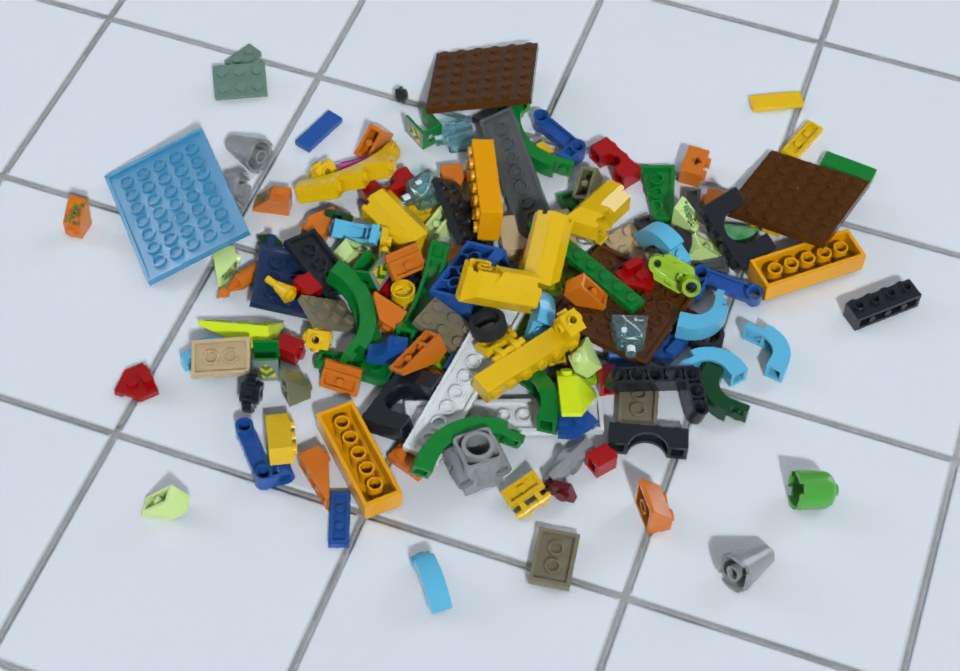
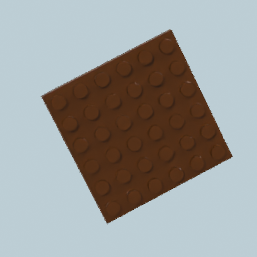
[426,42,539,114]
[728,150,870,249]
[555,244,696,366]

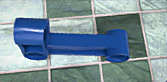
[533,109,586,166]
[688,264,763,307]
[235,417,295,490]

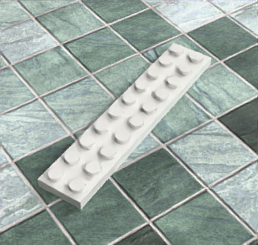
[403,306,525,466]
[405,397,604,436]

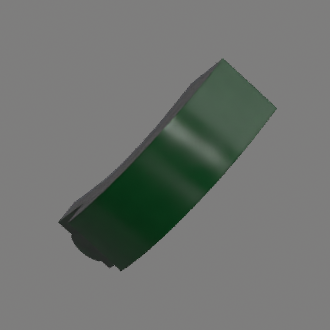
[701,362,750,423]

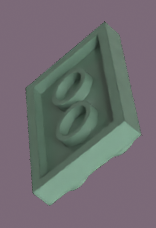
[212,62,268,101]

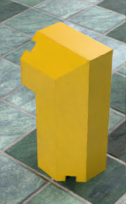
[567,180,631,246]
[362,189,429,259]
[519,210,574,291]
[455,258,542,314]

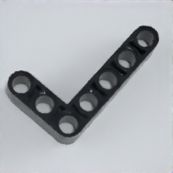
[605,365,709,424]

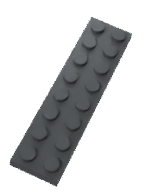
[479,106,550,239]

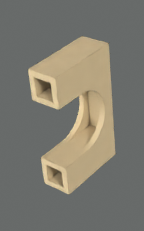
[498,209,577,262]

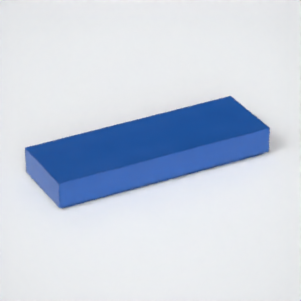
[295,110,343,153]
[328,491,351,548]

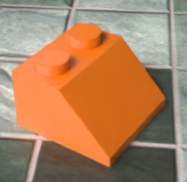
[634,478,674,535]

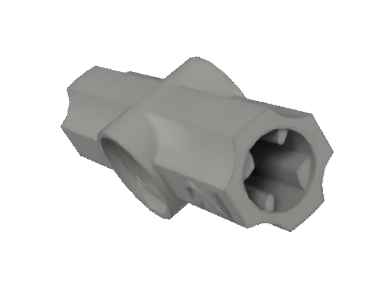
[543,437,595,483]

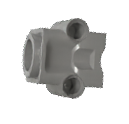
[442,427,512,496]

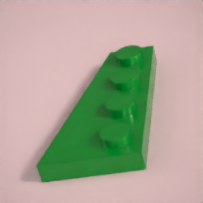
[639,165,675,224]
[314,350,395,388]

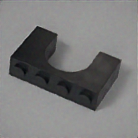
[696,187,777,274]
[361,369,442,443]

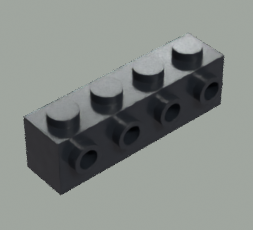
[843,279,922,331]

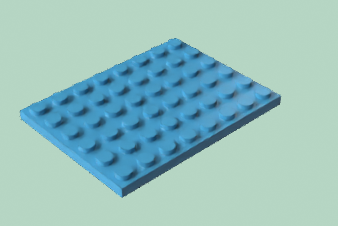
[104,127,251,286]

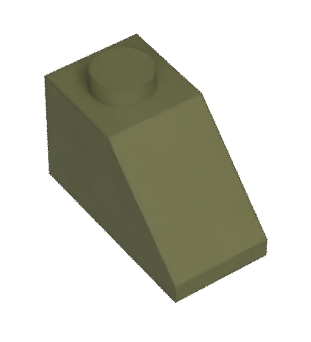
[571,166,603,200]
[279,368,313,407]

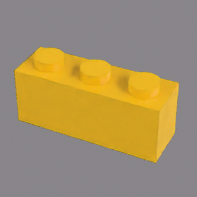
[265,413,298,466]

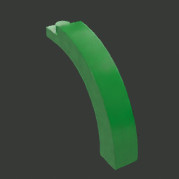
[504,105,575,178]
[395,239,451,347]
[325,259,376,364]
[518,370,559,435]
[408,416,525,479]

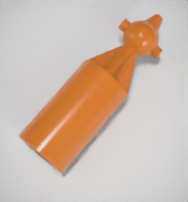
[216,260,257,299]

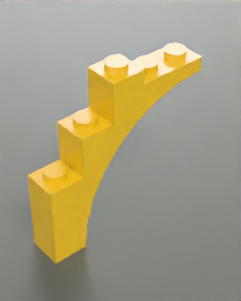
[294,141,401,204]

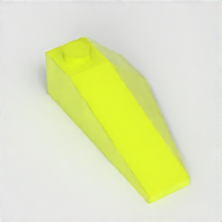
[198,319,284,348]
[556,368,596,417]

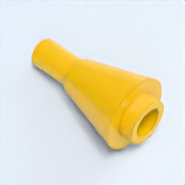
[265,275,297,303]

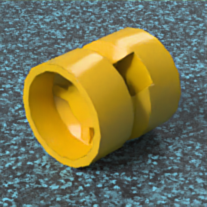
[391,279,415,312]

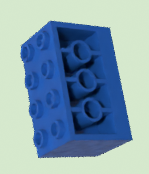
[429,240,511,322]

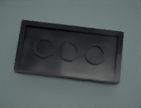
[431,176,482,246]
[283,228,341,299]

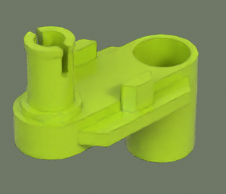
[648,253,701,297]

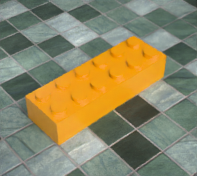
[466,139,503,241]
[747,229,866,301]
[316,400,402,520]

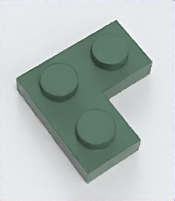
[225,43,262,65]

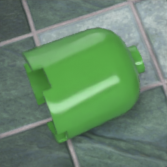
[787,470,839,510]

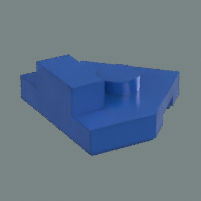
[652,332,689,366]
[558,411,599,440]

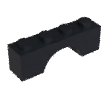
[607,422,689,460]

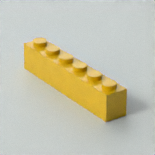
[472,326,581,403]

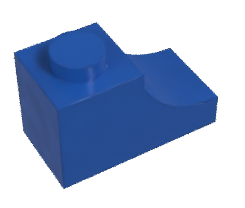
[366,335,408,366]

